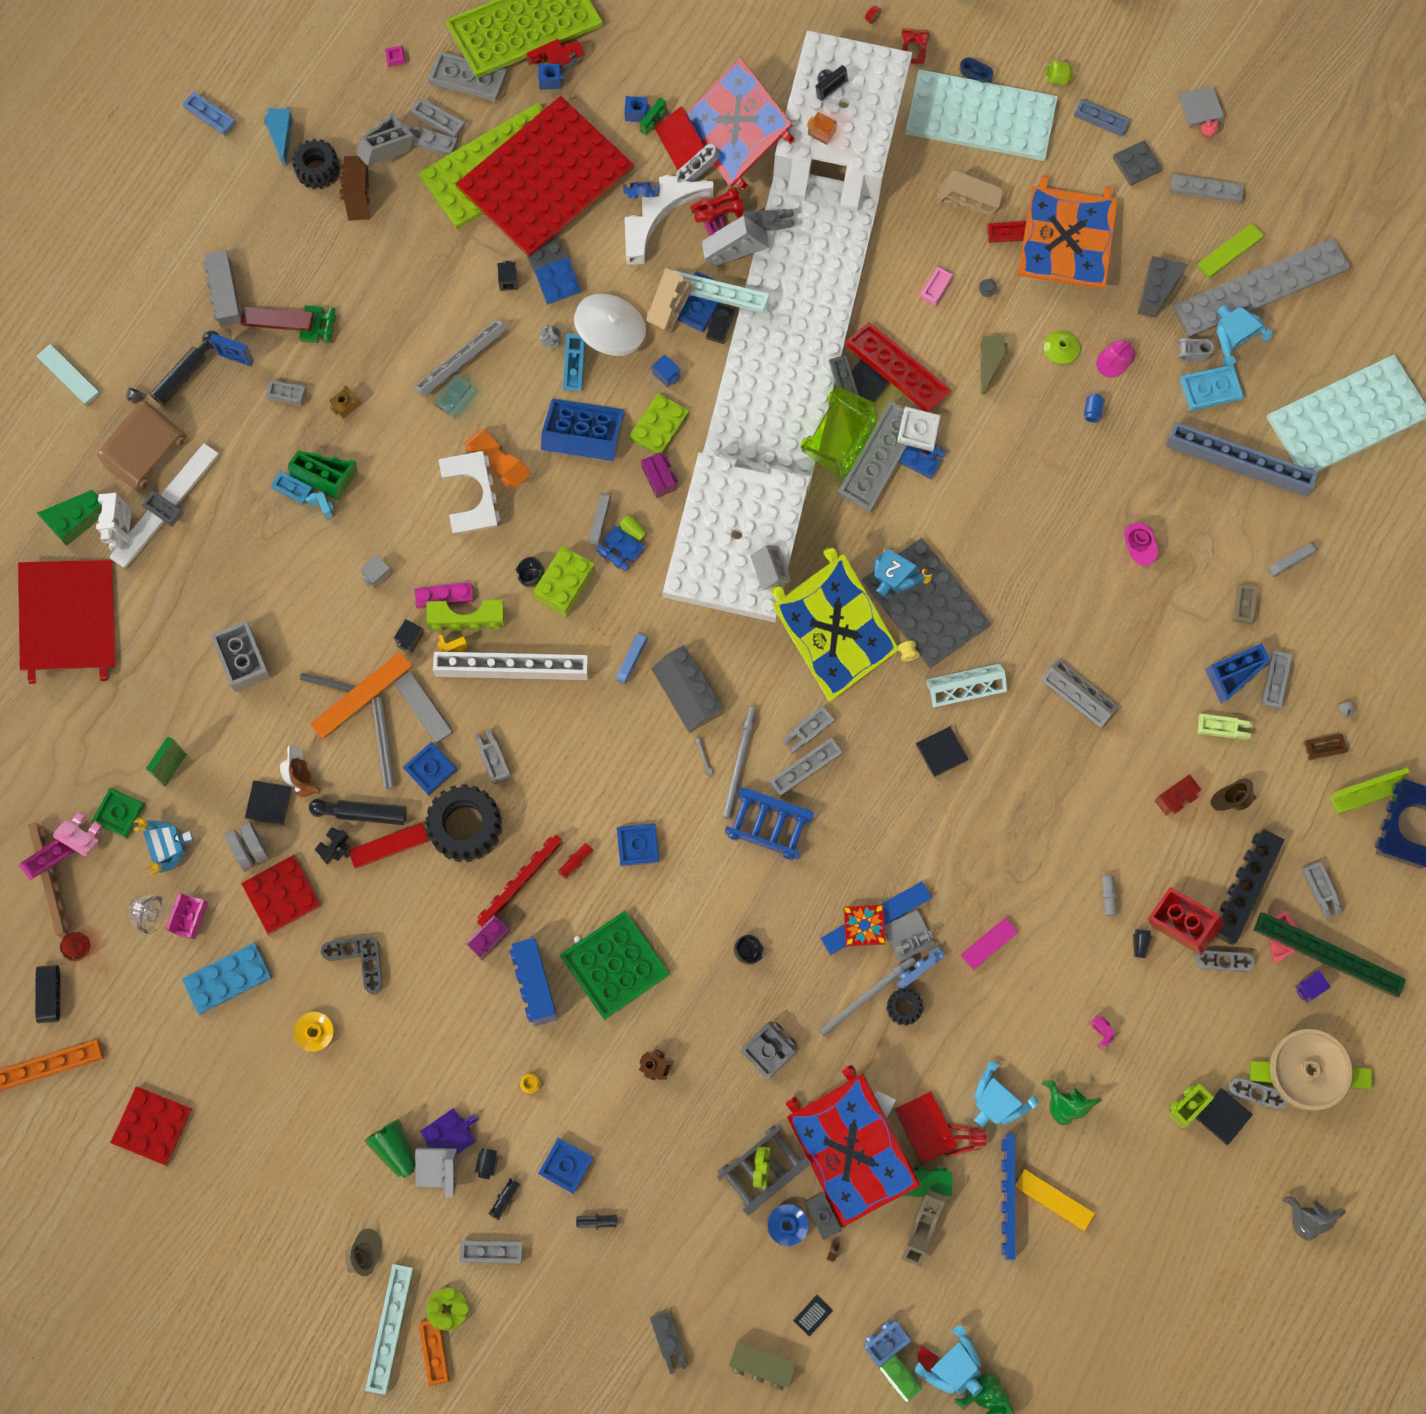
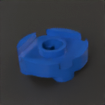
[623,182,659,198]

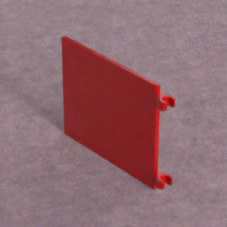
[18,560,115,684]

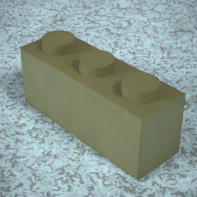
[729,1341,797,1390]

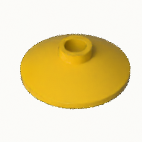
[293,1012,334,1052]

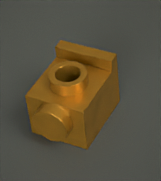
[329,386,360,419]

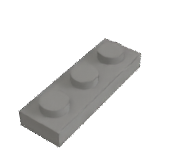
[410,98,465,138]
[1261,650,1292,710]
[460,1241,523,1264]

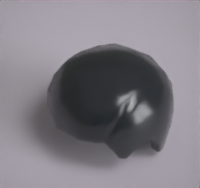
[516,557,545,587]
[734,935,764,965]

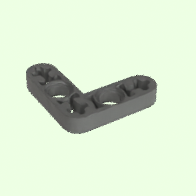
[320,937,383,995]

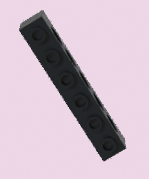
[1215,829,1285,946]

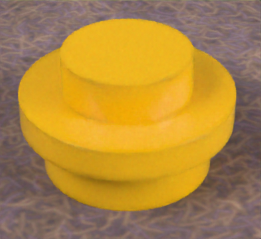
[520,1073,540,1094]

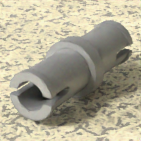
[1101,875,1117,916]

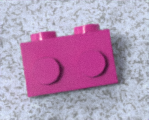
[166,893,209,939]

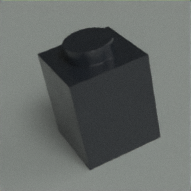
[497,261,518,291]
[394,619,424,652]

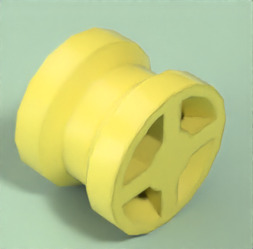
[897,641,920,662]

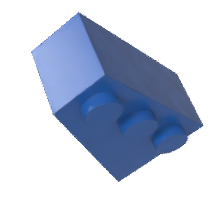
[1205,644,1270,703]

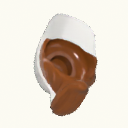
[280,745,321,797]

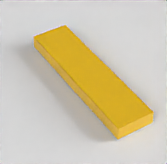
[1015,1169,1095,1231]

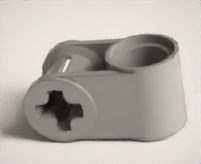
[1178,338,1214,362]

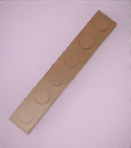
[28,822,70,938]

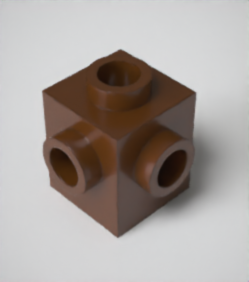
[639,1049,674,1080]

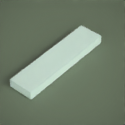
[37,344,100,406]

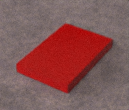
[654,106,705,171]
[894,1092,958,1165]

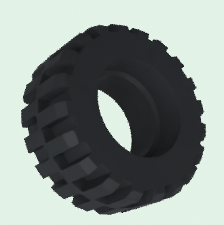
[425,784,502,862]

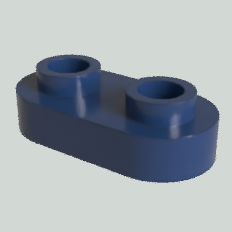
[959,57,993,83]

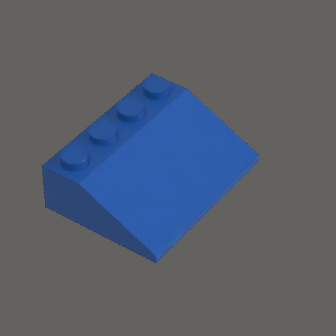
[541,399,625,461]

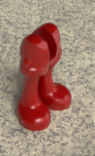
[690,187,744,223]

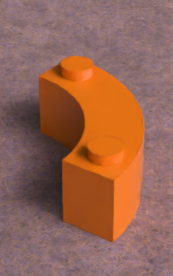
[464,429,531,488]

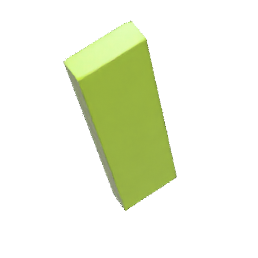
[1197,223,1264,279]

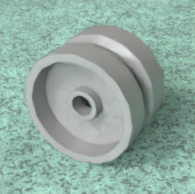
[225,821,269,872]

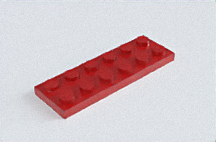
[845,322,952,412]

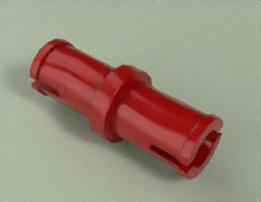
[558,843,593,879]

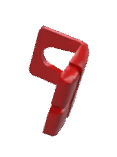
[901,28,930,64]

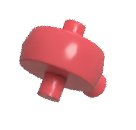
[1201,120,1219,137]

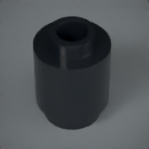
[475,1148,498,1180]

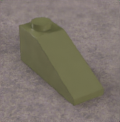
[980,336,1008,394]

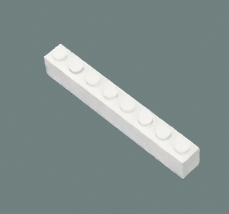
[433,652,589,680]

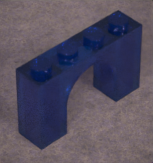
[1375,779,1426,869]

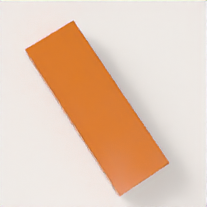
[419,1321,450,1386]

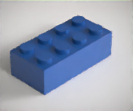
[509,937,558,1026]

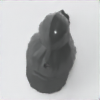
[1282,1195,1346,1240]

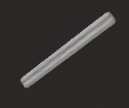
[371,697,395,789]

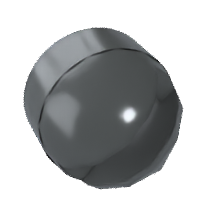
[126,387,143,403]

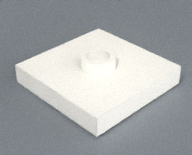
[897,406,941,451]

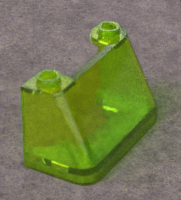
[800,386,878,478]

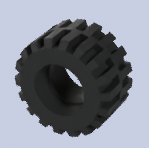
[292,139,340,189]

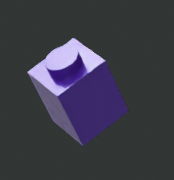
[1295,971,1331,1003]

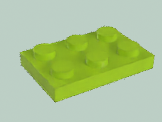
[629,393,689,454]

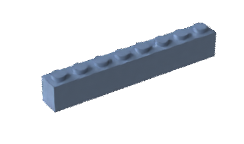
[1165,422,1318,497]

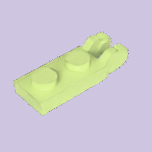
[1197,714,1252,740]

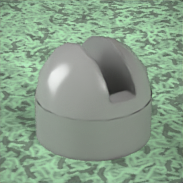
[1338,702,1355,716]

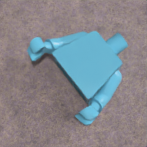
[1217,305,1273,366]
[974,1061,1039,1127]
[914,1326,983,1396]

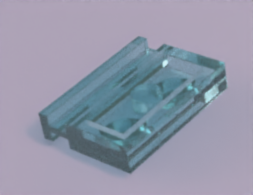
[434,375,478,419]

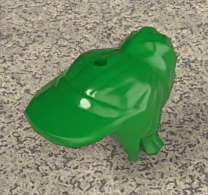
[1042,1080,1102,1125]
[954,1373,1015,1414]

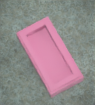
[919,266,953,306]

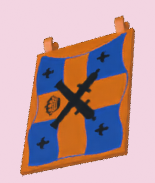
[1018,175,1118,290]

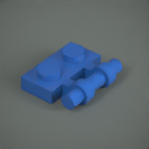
[898,444,946,479]
[596,525,645,572]

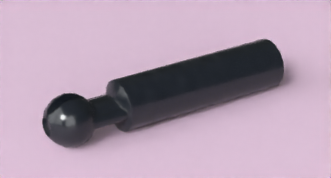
[150,331,219,406]
[309,798,407,825]

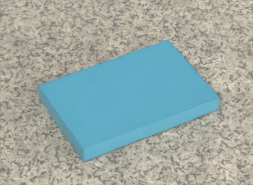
[1179,364,1244,412]

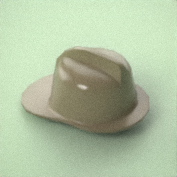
[345,1229,382,1276]

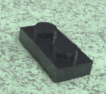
[706,304,735,344]

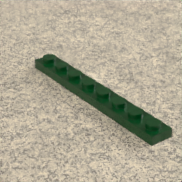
[1253,912,1406,998]

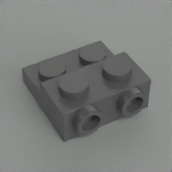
[740,1021,798,1080]

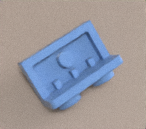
[863,1320,911,1367]

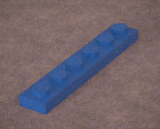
[1001,1134,1016,1260]

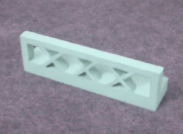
[926,664,1007,707]

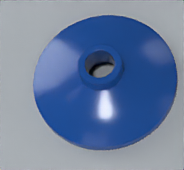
[767,1204,808,1246]

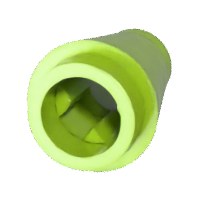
[619,514,647,541]

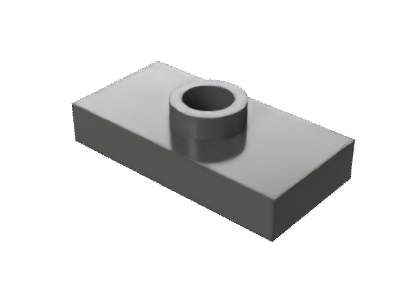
[141,491,184,527]
[805,1193,841,1240]

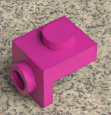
[1089,1016,1115,1049]

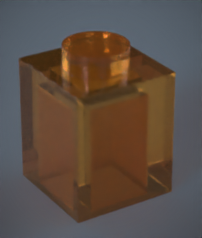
[807,112,837,145]

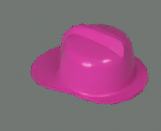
[1096,340,1136,377]
[1124,522,1158,565]

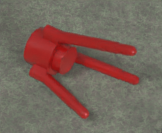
[943,1124,987,1158]

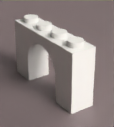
[438,451,500,535]

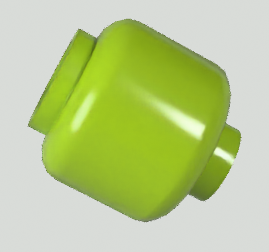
[1045,61,1073,86]

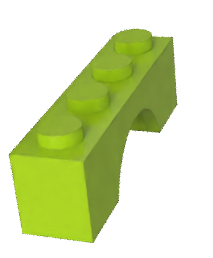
[427,599,505,631]

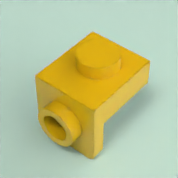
[437,634,468,652]

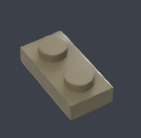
[1233,584,1258,625]

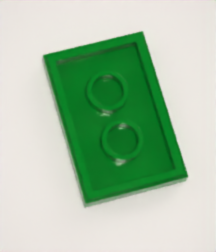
[146,736,187,786]

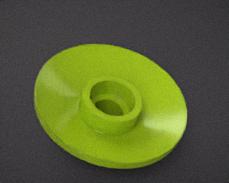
[1043,331,1080,365]

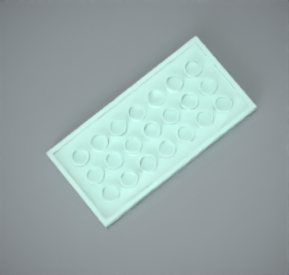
[905,69,1058,161]
[1266,355,1426,472]

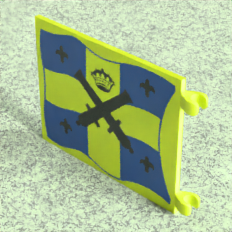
[771,548,898,701]

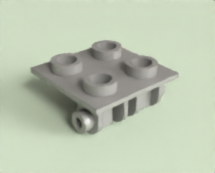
[884,910,935,962]

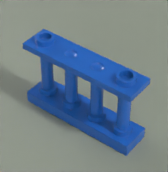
[725,787,814,860]

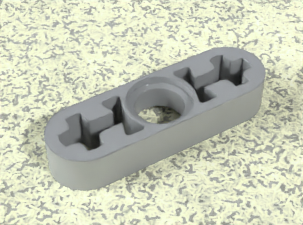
[676,144,720,182]
[589,493,611,545]
[1268,542,1318,577]
[1195,950,1255,972]
[1228,1078,1287,1110]

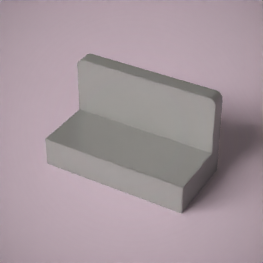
[750,545,791,590]

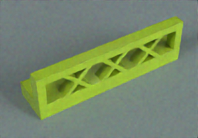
[1330,767,1411,815]

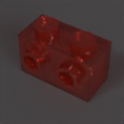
[1155,774,1202,816]

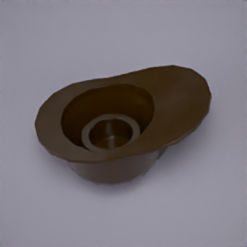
[1211,778,1256,811]

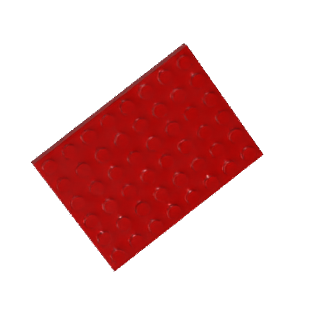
[456,96,634,257]

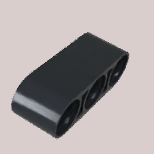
[35,965,60,1024]

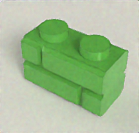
[878,1355,923,1402]

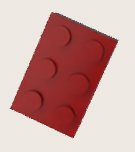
[1148,887,1223,956]

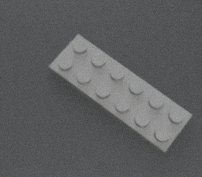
[837,400,907,512]

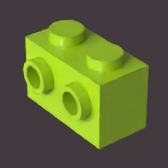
[1167,1084,1214,1129]

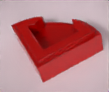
[917,1346,939,1372]

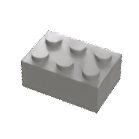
[211,621,271,692]

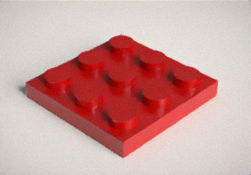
[241,855,321,935]
[110,1086,192,1166]

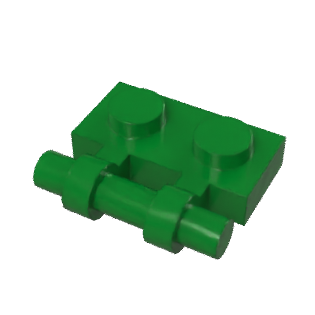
[299,305,336,343]

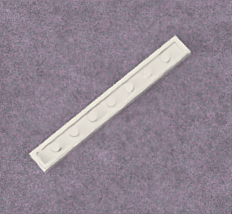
[109,443,219,569]

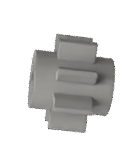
[539,325,562,348]

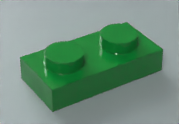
[640,97,667,136]

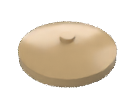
[1270,1029,1352,1111]

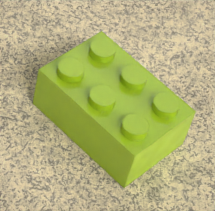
[533,546,595,617]

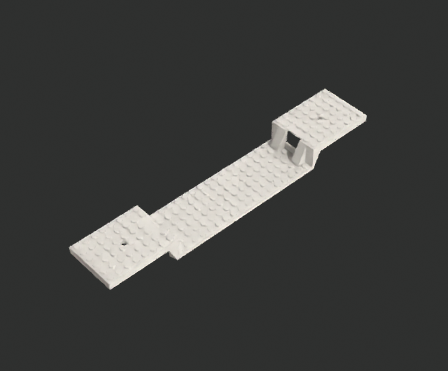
[663,30,912,622]

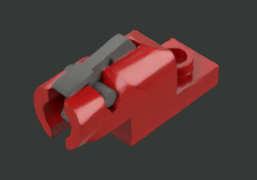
[526,39,584,70]

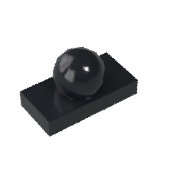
[815,65,848,101]

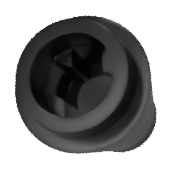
[1133,929,1152,958]

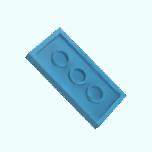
[182,943,272,1015]

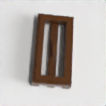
[1304,734,1348,761]

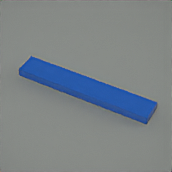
[820,881,932,956]

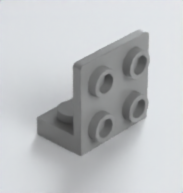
[415,1147,457,1197]

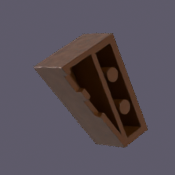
[340,156,370,221]

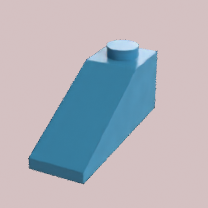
[264,108,293,166]
[563,333,586,391]

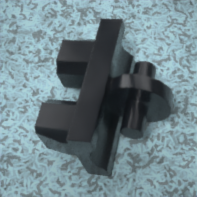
[315,827,350,865]

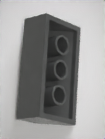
[651,645,722,733]

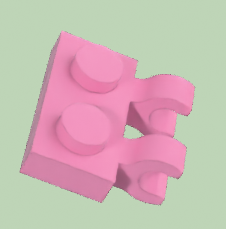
[53,812,102,857]

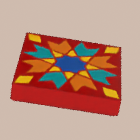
[843,905,886,947]

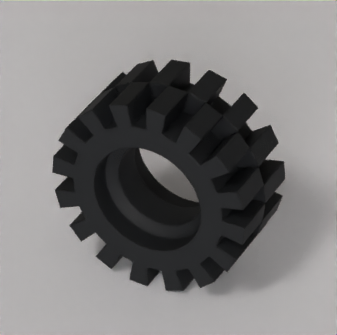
[886,988,924,1026]

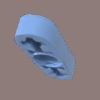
[616,632,648,684]

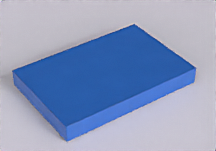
[677,271,720,332]

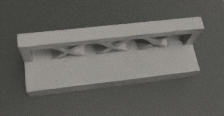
[1041,659,1119,728]

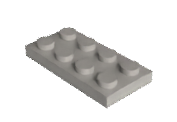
[428,51,507,102]

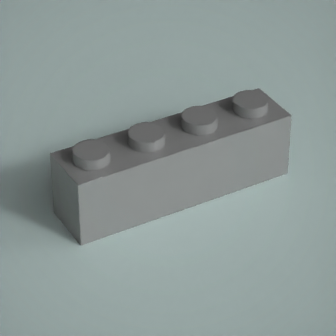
[203,250,241,327]

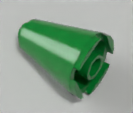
[364,1119,415,1178]

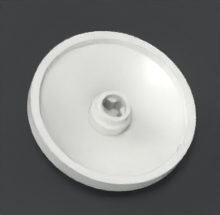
[574,294,646,356]

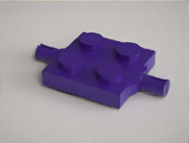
[420,1108,479,1155]

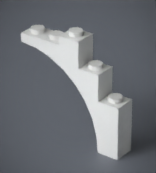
[625,175,713,265]

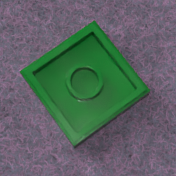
[91,787,145,839]

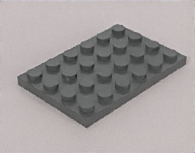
[862,538,991,669]

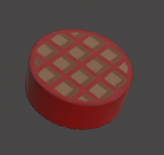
[865,5,882,24]

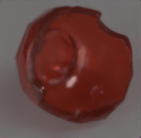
[60,932,91,962]

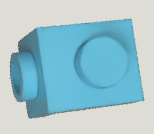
[305,492,334,520]

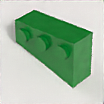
[288,450,357,500]
[37,489,102,546]

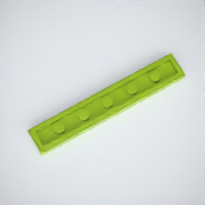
[1249,1061,1372,1090]

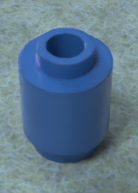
[1084,394,1105,423]

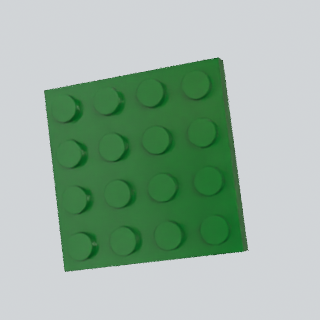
[560,910,670,1021]

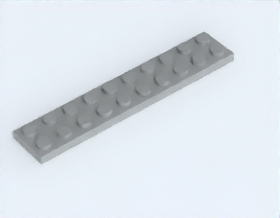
[1172,238,1350,338]

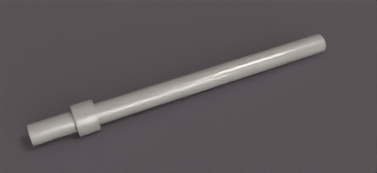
[722,707,756,819]
[819,956,916,1036]

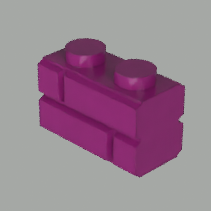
[641,452,678,498]
[466,916,510,960]

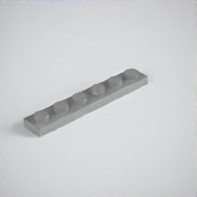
[413,320,507,397]

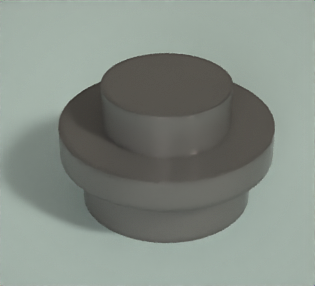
[979,279,997,297]

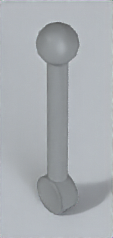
[695,737,713,776]

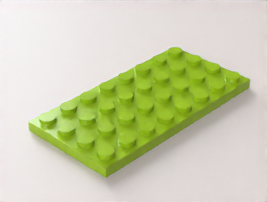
[445,0,603,79]
[418,103,544,230]

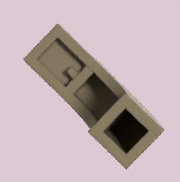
[902,1190,947,1267]

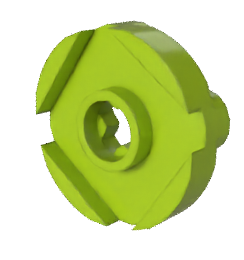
[753,1147,771,1189]
[426,1287,468,1331]

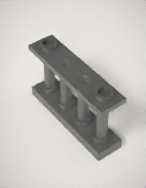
[717,1125,811,1217]

